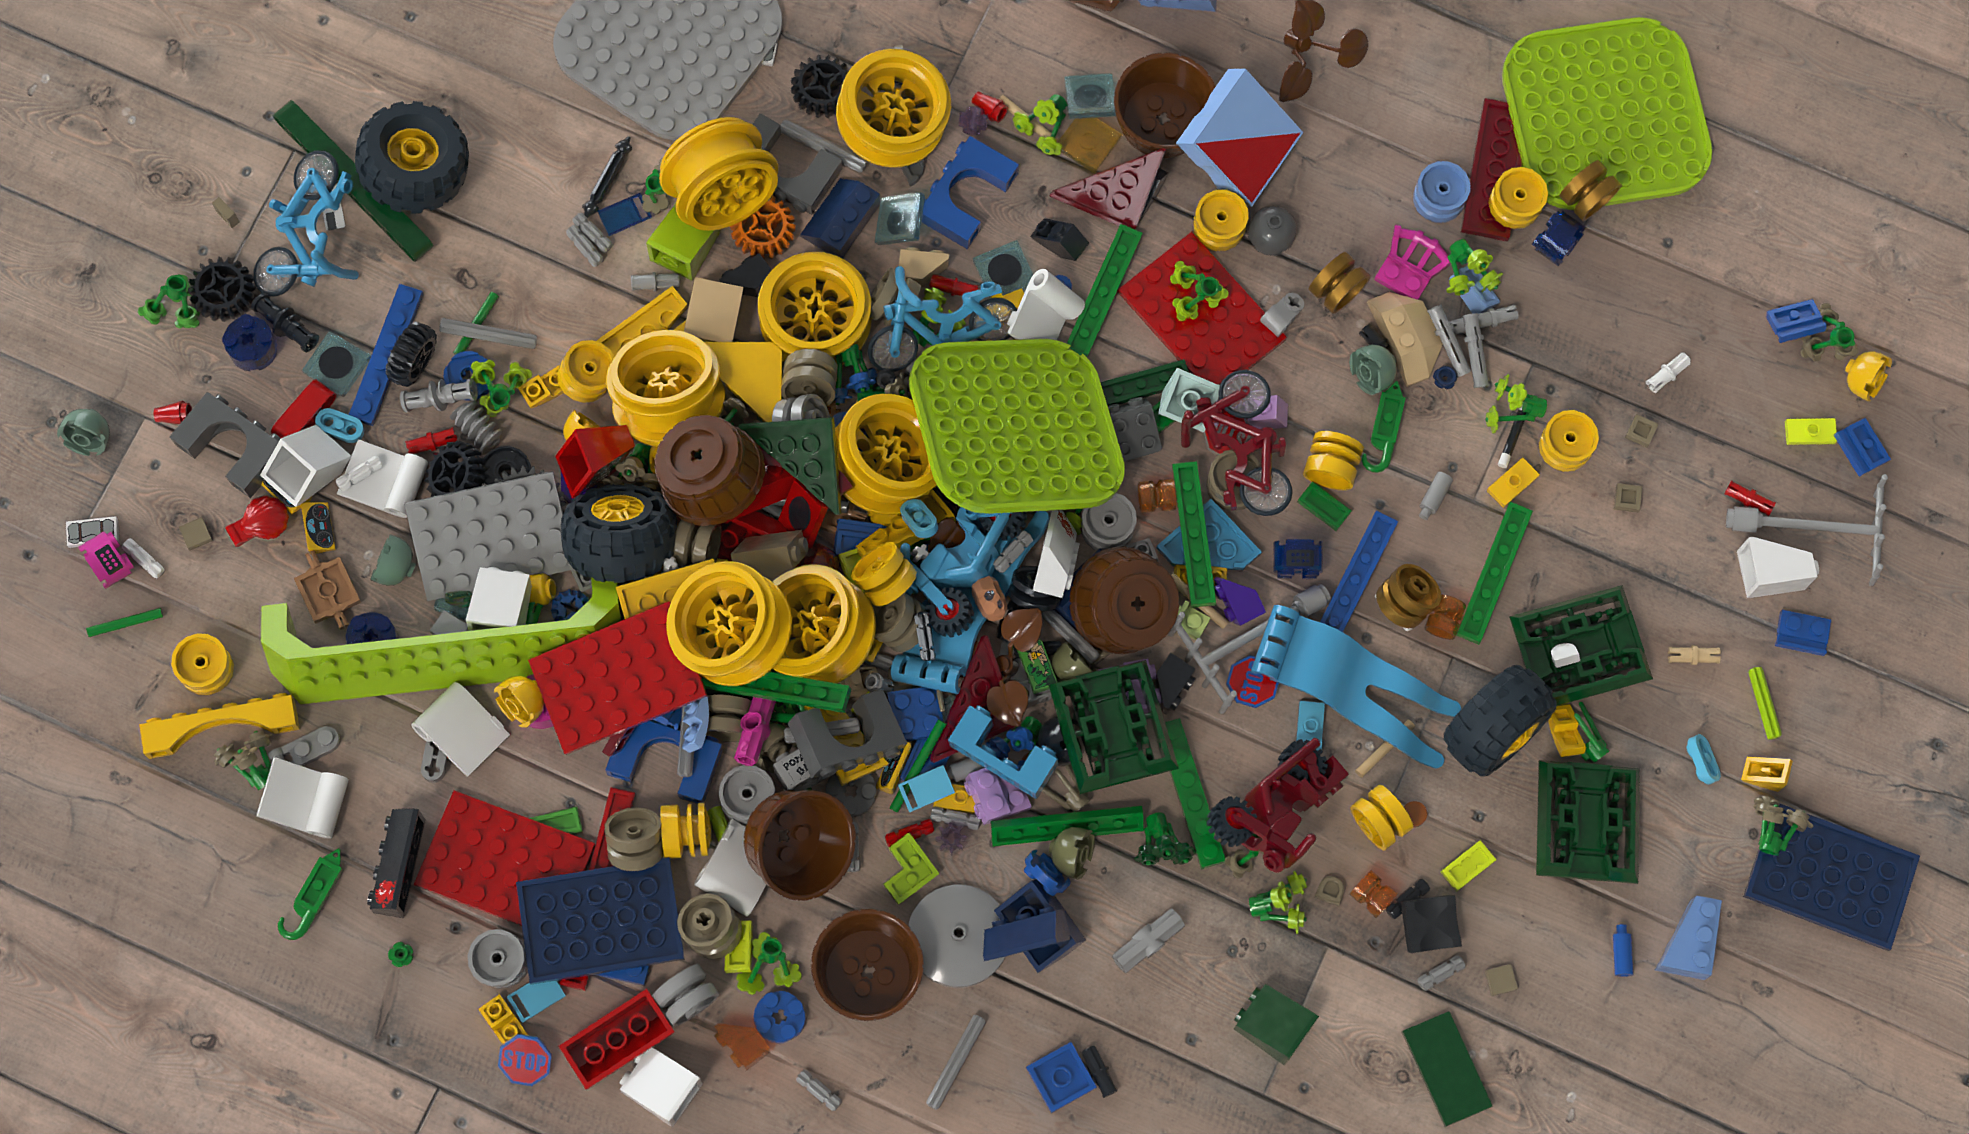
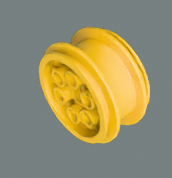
[836,49,951,167]
[659,117,779,231]
[758,252,872,365]
[606,330,725,446]
[835,394,937,515]
[667,561,792,686]
[754,565,876,683]

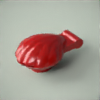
[225,495,289,547]

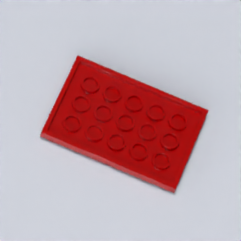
[1118,232,1287,389]
[528,601,708,755]
[414,790,596,926]

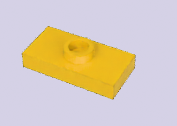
[1486,457,1540,508]
[933,784,975,814]

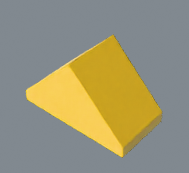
[1741,757,1793,792]

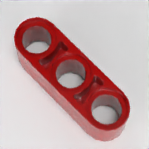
[271,379,337,438]

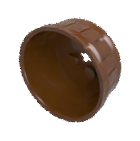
[1114,52,1215,158]
[655,415,765,526]
[1070,547,1179,654]
[744,790,856,901]
[811,909,924,1021]

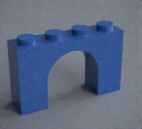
[917,136,1019,250]
[605,721,723,804]

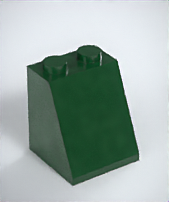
[1234,984,1319,1065]

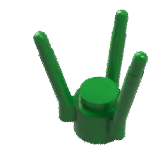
[1574,702,1609,763]

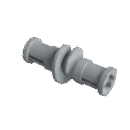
[400,379,478,412]

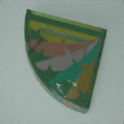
[445,591,473,607]

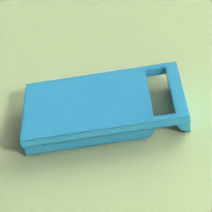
[898,765,955,812]
[507,981,566,1023]

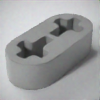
[421,741,448,783]

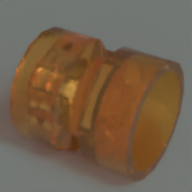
[1138,478,1176,513]
[1425,594,1466,640]
[1349,870,1398,918]

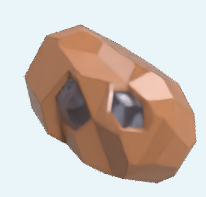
[972,576,1007,621]

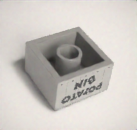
[773,746,830,791]

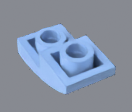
[682,697,709,753]

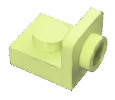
[1177,600,1211,640]

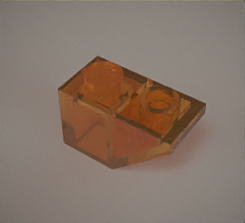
[714,1023,771,1071]

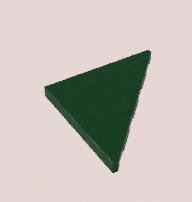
[739,417,842,515]

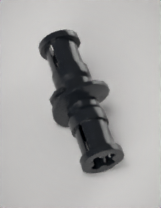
[251,293,319,353]

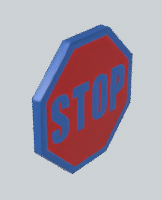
[1226,655,1279,708]
[498,1034,552,1086]

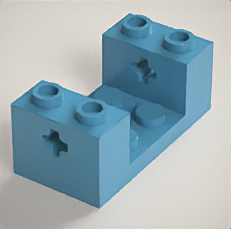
[948,705,1058,800]

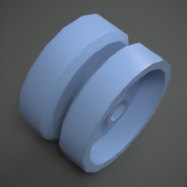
[1413,161,1470,223]

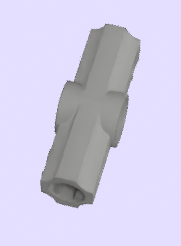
[1112,908,1185,974]

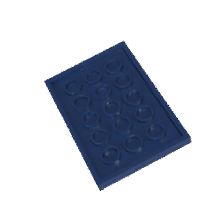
[1743,804,1920,951]
[516,857,685,985]

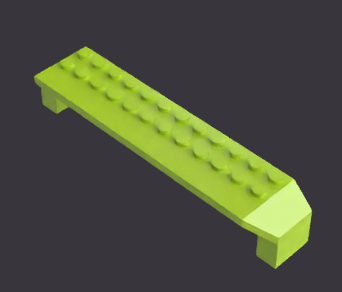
[261,578,623,704]

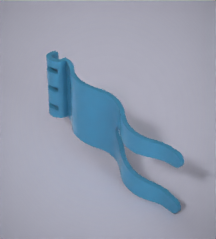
[891,511,1050,694]
[1251,605,1461,769]

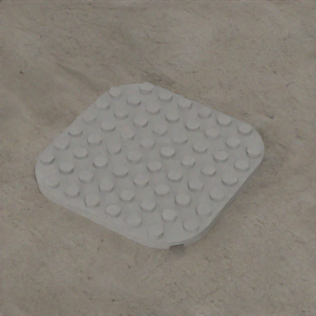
[553,0,782,141]

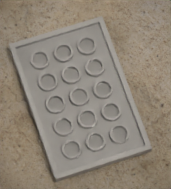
[404,471,573,601]

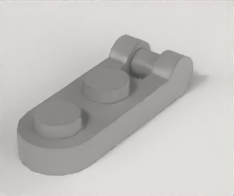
[268,726,340,766]

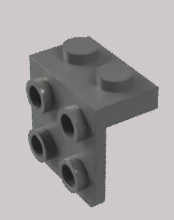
[1108,397,1162,462]

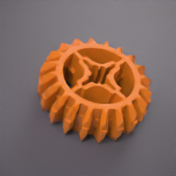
[730,196,796,259]

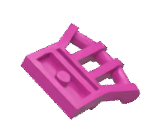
[1374,225,1451,300]

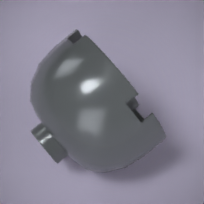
[1248,206,1296,256]

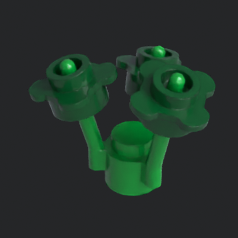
[1135,812,1196,866]

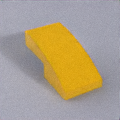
[1548,704,1586,757]

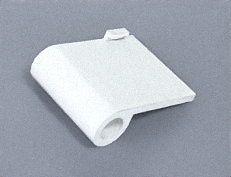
[1007,269,1085,340]
[337,439,429,518]
[411,682,510,777]
[256,757,349,839]
[694,819,766,917]

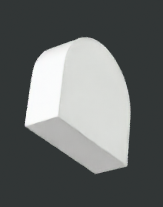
[1551,643,1580,668]

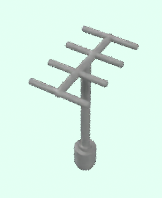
[1726,474,1888,586]
[1168,584,1331,714]

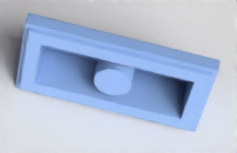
[1449,266,1500,314]

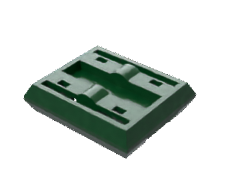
[1509,585,1653,706]
[1048,660,1179,794]
[1536,760,1640,884]

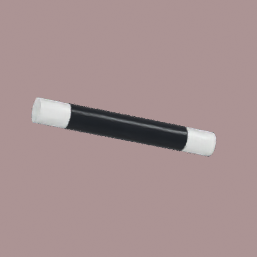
[1498,407,1526,468]

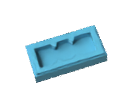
[1296,701,1325,751]

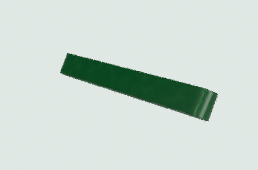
[273,100,434,262]

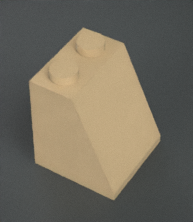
[684,277,743,342]

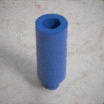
[1613,924,1634,977]

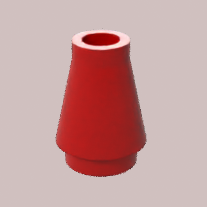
[971,91,1008,123]
[153,401,192,425]

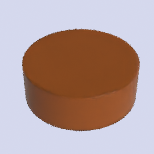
[1404,801,1427,828]

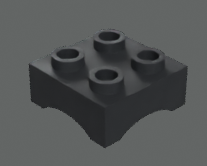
[1401,895,1462,953]

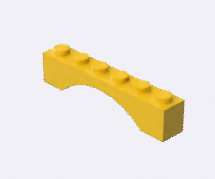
[139,693,300,759]

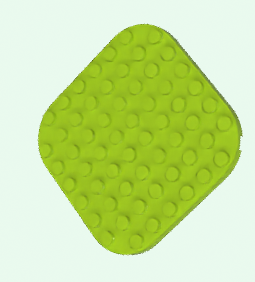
[1502,17,1712,210]
[909,339,1125,514]

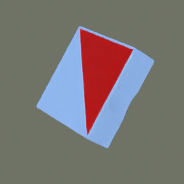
[1176,69,1303,207]

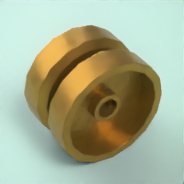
[1559,160,1622,221]
[1308,252,1371,314]
[1376,564,1442,628]

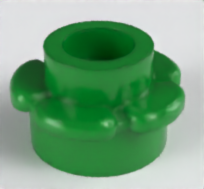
[388,942,414,967]

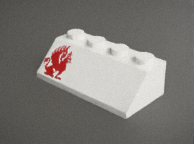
[1033,510,1080,598]

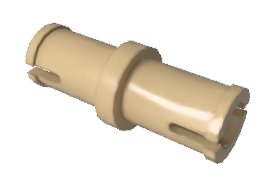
[1668,645,1721,665]

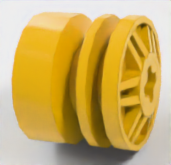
[1303,431,1364,490]
[660,802,711,859]

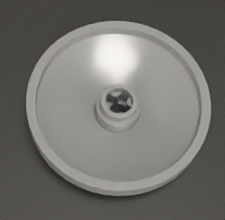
[908,885,1005,988]

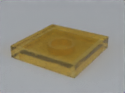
[1058,110,1122,174]

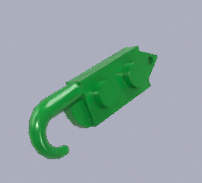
[1361,381,1406,473]
[278,848,343,940]

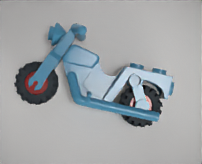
[900,507,1027,637]

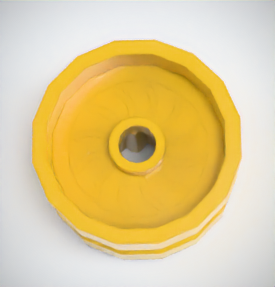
[1489,167,1548,229]
[1193,190,1249,251]
[557,340,615,403]
[1539,410,1599,472]
[851,542,917,606]
[171,633,234,695]
[1350,785,1414,851]

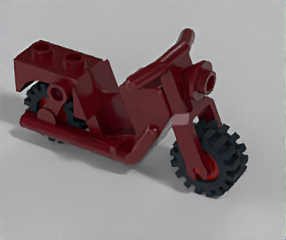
[1207,738,1349,873]

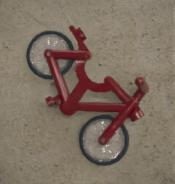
[1181,370,1293,516]

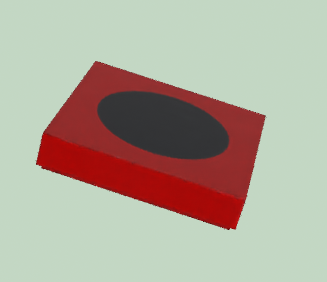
[778,479,828,548]

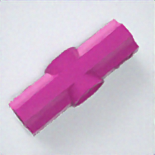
[734,697,776,766]

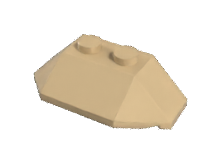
[1367,292,1443,387]

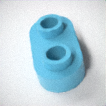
[315,408,364,443]
[900,499,938,538]
[1687,734,1721,785]

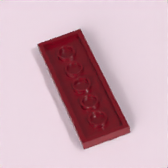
[1460,98,1522,242]

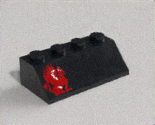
[367,808,426,919]

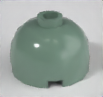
[1349,344,1397,395]
[57,409,110,456]
[370,534,416,586]

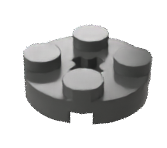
[826,773,876,817]

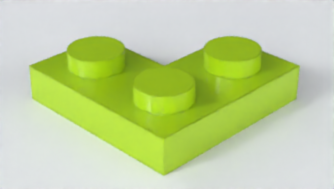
[883,833,939,905]

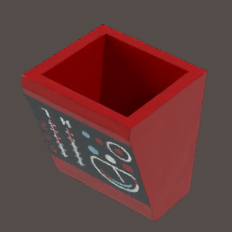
[555,425,635,498]

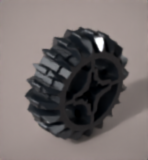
[791,54,849,118]
[188,256,256,322]
[386,321,437,387]
[424,441,488,497]

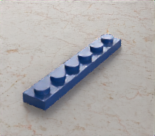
[349,284,424,426]
[1320,511,1398,632]

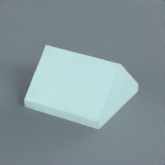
[1159,368,1220,432]

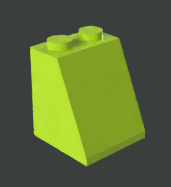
[646,203,720,281]

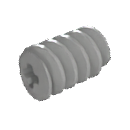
[450,400,503,455]

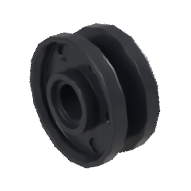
[482,446,532,486]
[1008,566,1061,611]

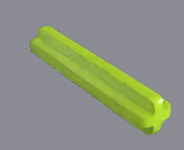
[1748,667,1782,740]

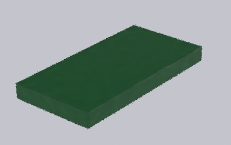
[1402,1011,1493,1127]

